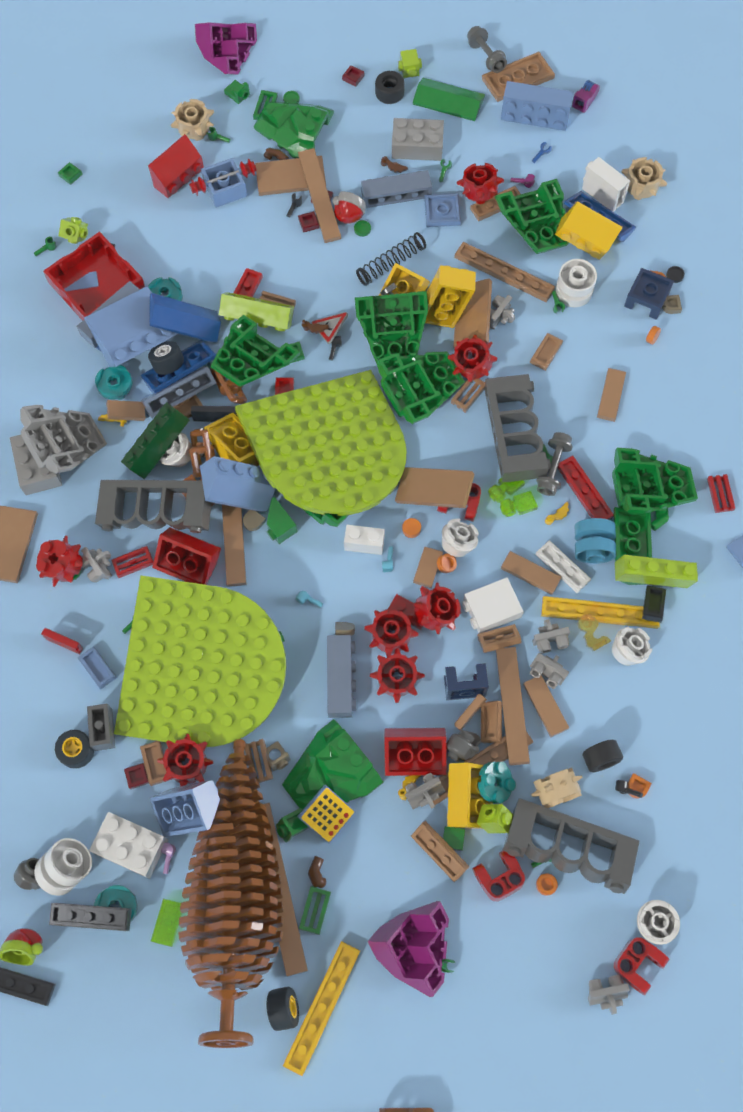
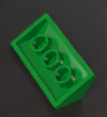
[413,78,485,121]
[614,507,652,585]

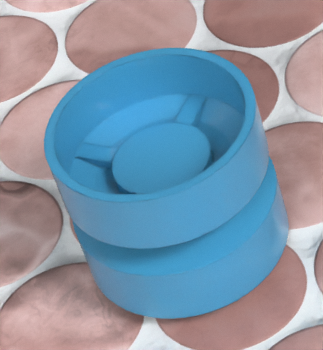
[574,518,616,564]

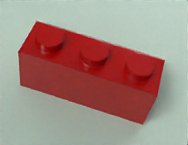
[148,134,204,198]
[152,527,221,585]
[384,728,446,776]

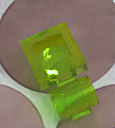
[488,478,525,503]
[500,491,538,517]

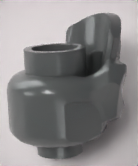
[446,730,481,762]
[14,858,41,890]

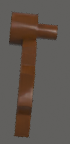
[381,156,408,173]
[302,320,329,334]

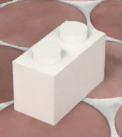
[344,525,385,555]

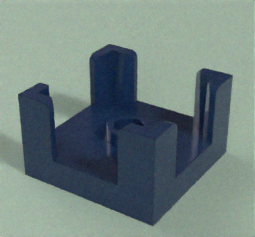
[624,268,674,320]
[443,663,489,701]

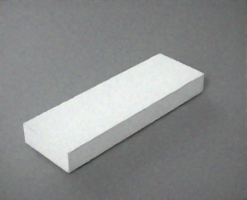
[535,540,591,593]

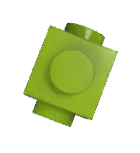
[398,49,422,78]
[477,804,514,833]

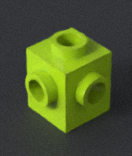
[58,217,88,244]

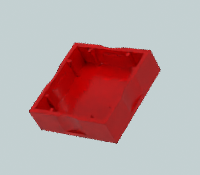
[43,231,145,321]

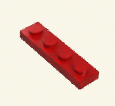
[557,456,614,520]

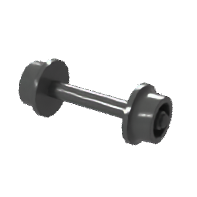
[467,26,507,73]
[536,432,573,496]

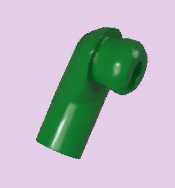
[651,508,669,531]

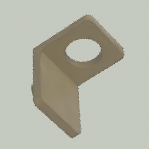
[267,741,291,771]

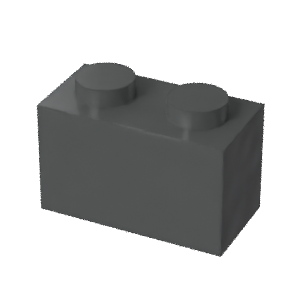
[87,704,115,751]

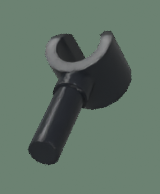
[286,193,302,218]
[329,336,342,361]
[615,780,643,798]

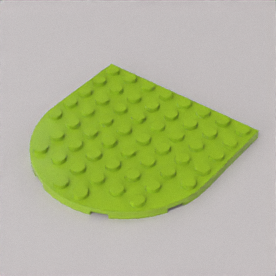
[235,370,407,516]
[114,575,286,747]

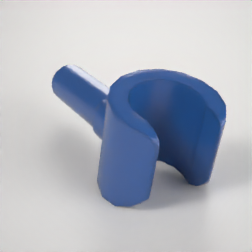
[532,142,552,163]

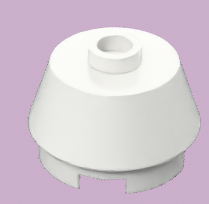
[160,432,192,467]
[442,519,479,557]
[612,626,652,666]
[637,900,680,945]

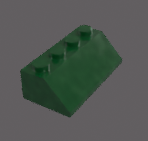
[121,402,190,480]

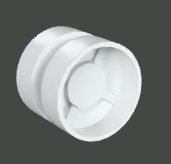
[555,259,597,307]
[34,838,92,896]

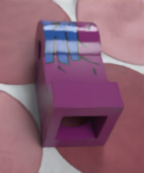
[572,80,600,113]

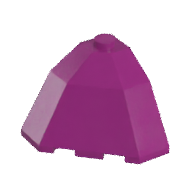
[195,22,257,75]
[367,901,449,997]

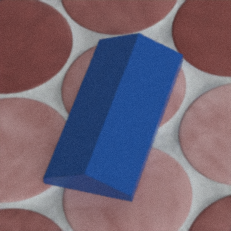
[564,191,636,242]
[150,293,221,343]
[140,340,216,393]

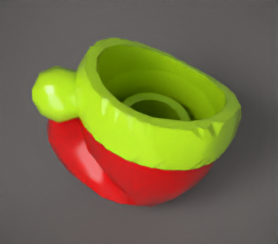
[0,928,43,966]

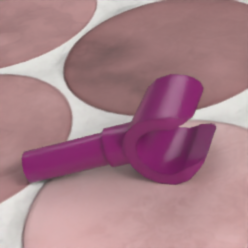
[510,174,535,188]

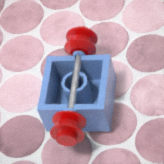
[189,158,257,208]

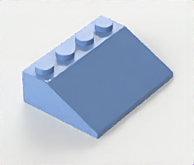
[84,286,178,367]

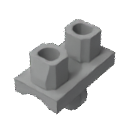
[490,295,515,329]
[81,547,112,583]
[532,619,570,654]
[530,653,569,689]
[405,773,445,809]
[588,974,630,1015]

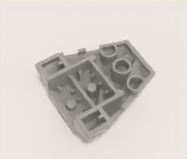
[20,405,107,473]

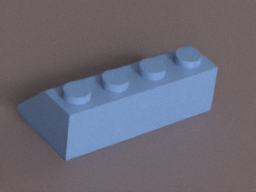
[200,456,275,513]
[150,779,220,837]

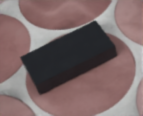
[642,585,666,623]

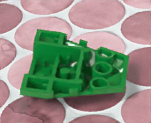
[254,101,334,159]
[495,179,569,254]
[355,291,429,366]
[211,315,300,387]
[377,351,465,424]
[612,447,698,513]
[282,719,384,809]

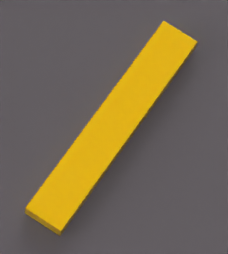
[541,596,660,629]
[283,941,360,1076]

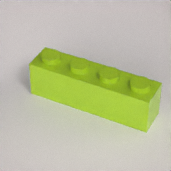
[219,292,294,331]
[615,555,698,588]

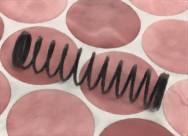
[356,232,426,286]

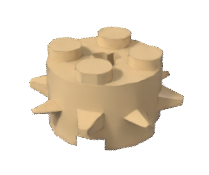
[171,99,214,141]
[621,157,667,200]
[531,768,583,808]

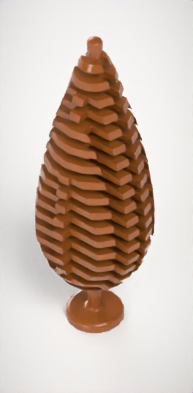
[178,739,283,1048]

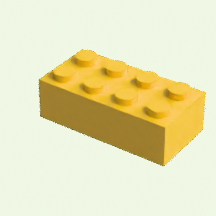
[425,265,476,328]

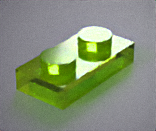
[151,899,182,947]

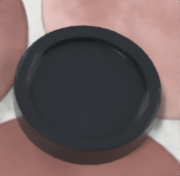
[666,266,685,283]

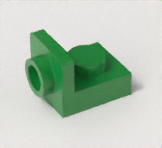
[224,80,250,104]
[276,808,310,843]

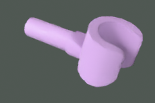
[161,843,176,874]

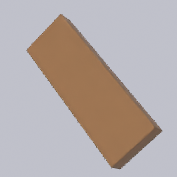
[470,186,520,222]
[597,368,626,422]
[501,551,561,595]
[523,675,569,738]
[411,821,469,882]

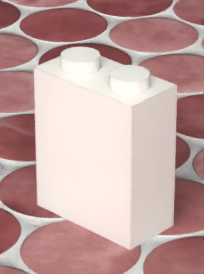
[582,157,630,212]
[462,577,523,634]

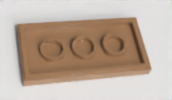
[482,52,555,102]
[255,156,326,196]
[453,278,492,348]
[395,467,475,508]
[0,506,38,583]

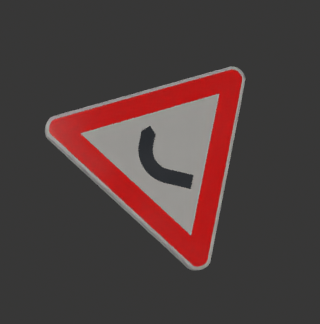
[311,312,348,344]

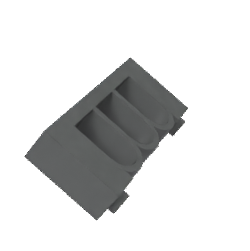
[484,374,551,483]
[95,480,212,533]
[503,798,639,894]

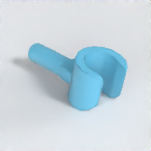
[382,546,393,572]
[295,591,323,607]

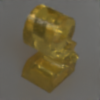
[577,614,611,652]

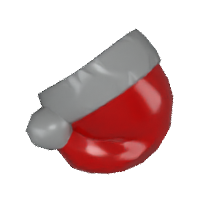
[332,191,366,224]

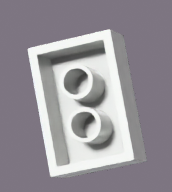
[89,812,168,879]

